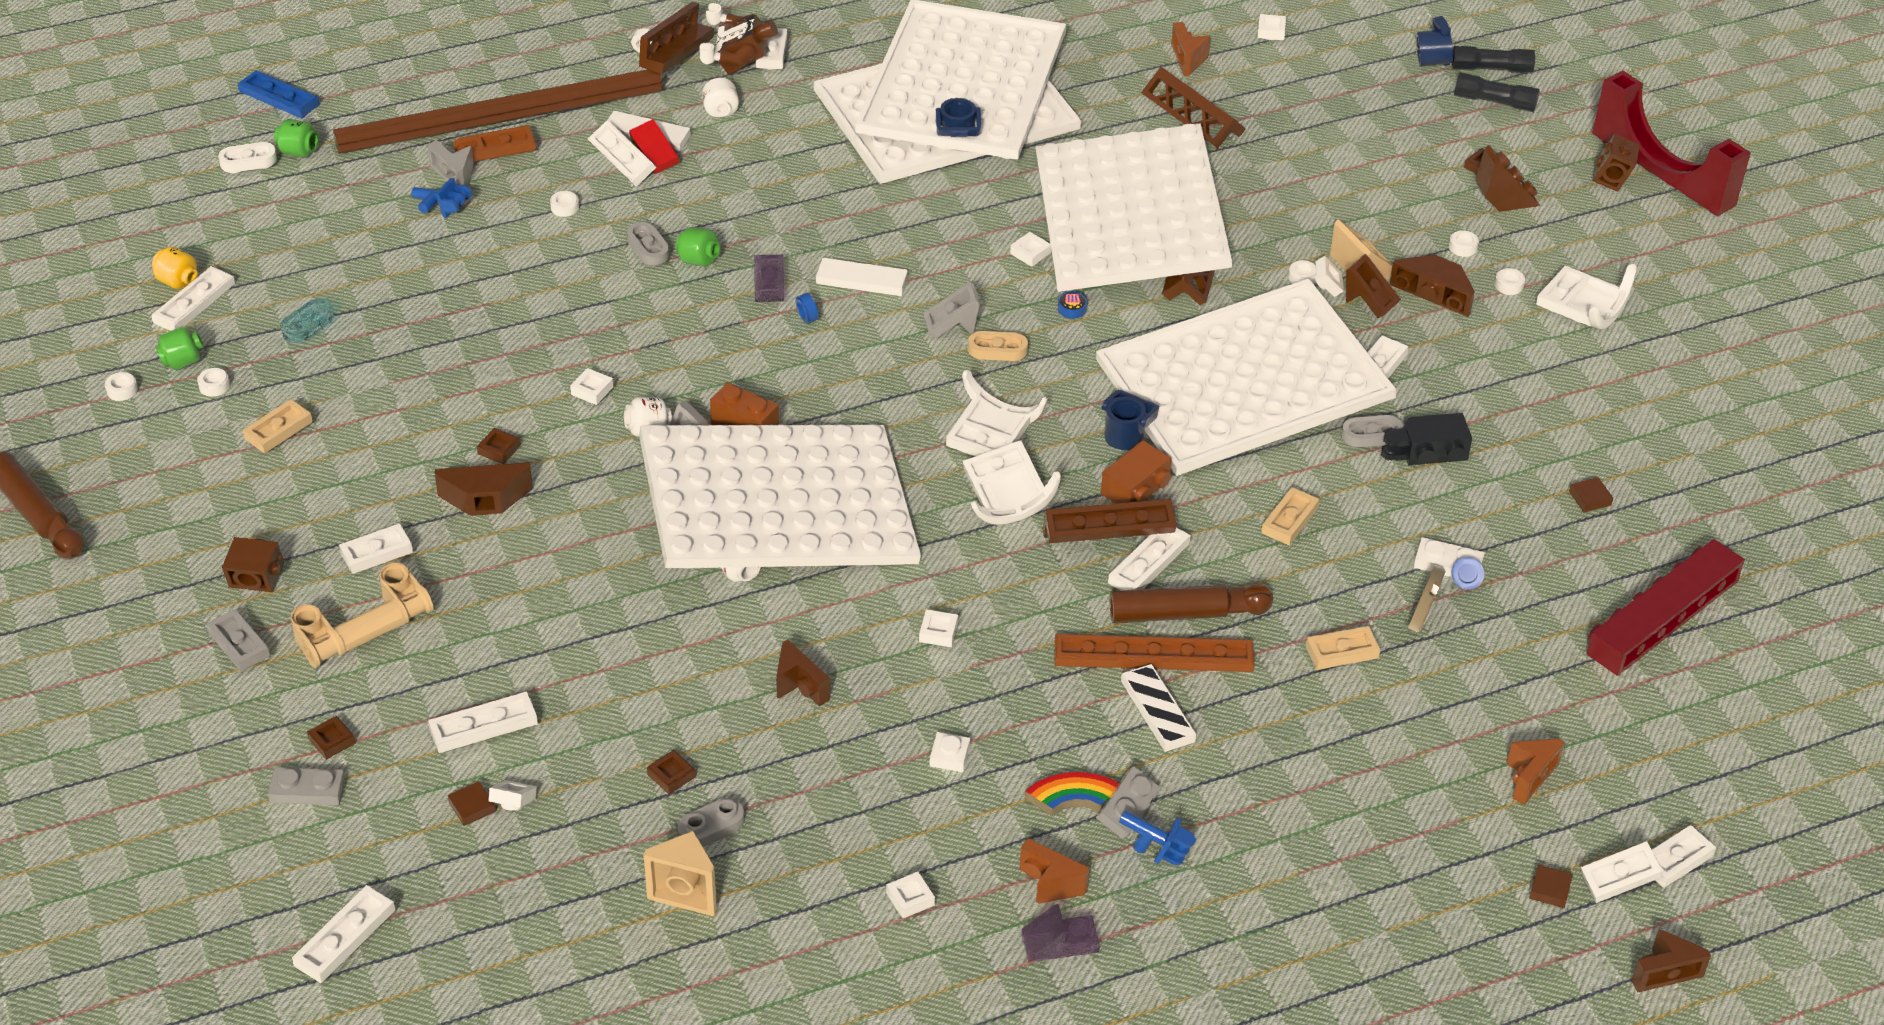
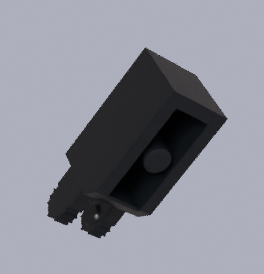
[1381,413,1472,466]

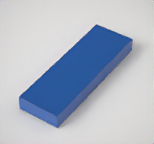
[238,70,320,119]

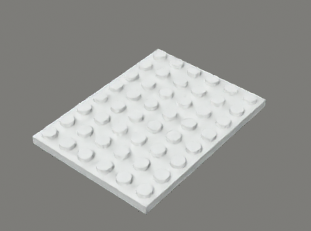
[855,0,1066,160]
[814,64,1081,184]
[1035,123,1232,292]
[1096,278,1396,476]
[639,425,921,568]

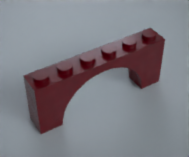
[1592,70,1751,216]

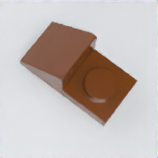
[1171,22,1211,76]
[1507,739,1565,805]
[1019,838,1090,903]

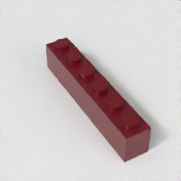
[1587,539,1745,676]

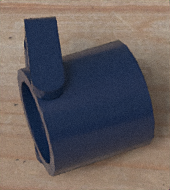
[1416,16,1453,67]
[935,98,981,137]
[1101,390,1159,450]

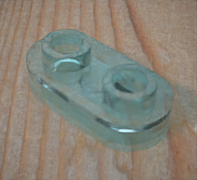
[280,299,334,343]

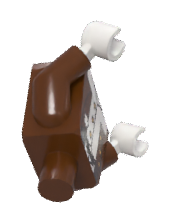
[700,3,778,75]

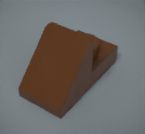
[1346,254,1401,318]
[776,639,830,706]
[1632,930,1711,992]

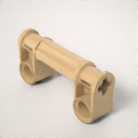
[291,563,434,668]

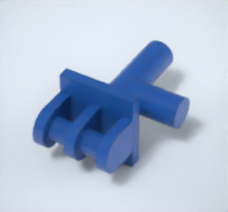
[412,178,472,218]
[1119,810,1196,865]

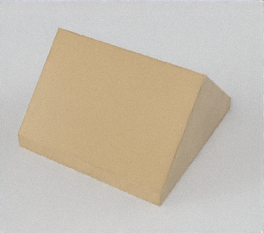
[1330,219,1393,279]
[643,831,717,917]

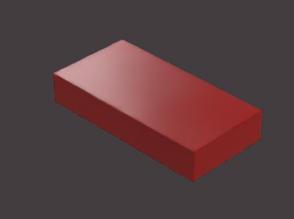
[629,119,680,174]

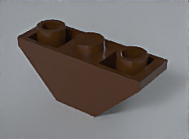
[1476,145,1540,212]
[1389,255,1475,317]
[435,462,533,516]

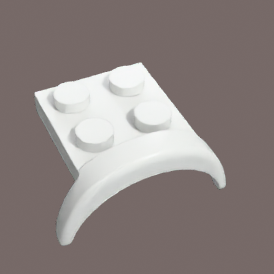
[1536,263,1637,329]
[946,370,1047,456]
[963,440,1061,525]

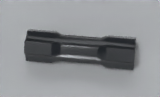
[1451,46,1535,74]
[1454,72,1540,113]

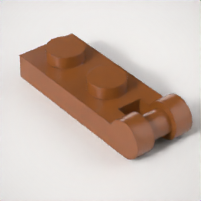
[453,125,536,163]

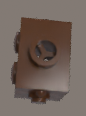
[1593,133,1640,192]
[222,537,284,592]

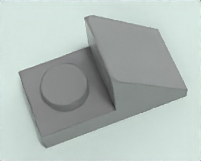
[427,140,474,186]
[924,281,980,339]

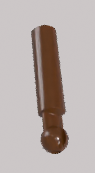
[0,452,85,559]
[1109,583,1273,623]

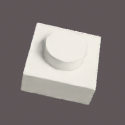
[1258,14,1286,40]
[1010,232,1051,267]
[1315,256,1344,297]
[570,368,614,405]
[919,609,958,647]
[930,732,970,772]
[489,780,537,810]
[886,872,935,918]

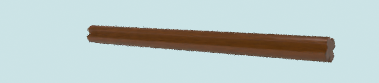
[333,69,663,154]

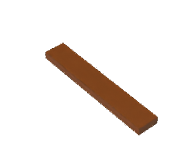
[1054,634,1254,672]

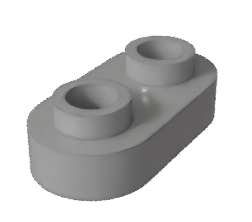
[627,222,669,266]
[1342,415,1404,448]
[678,798,744,847]

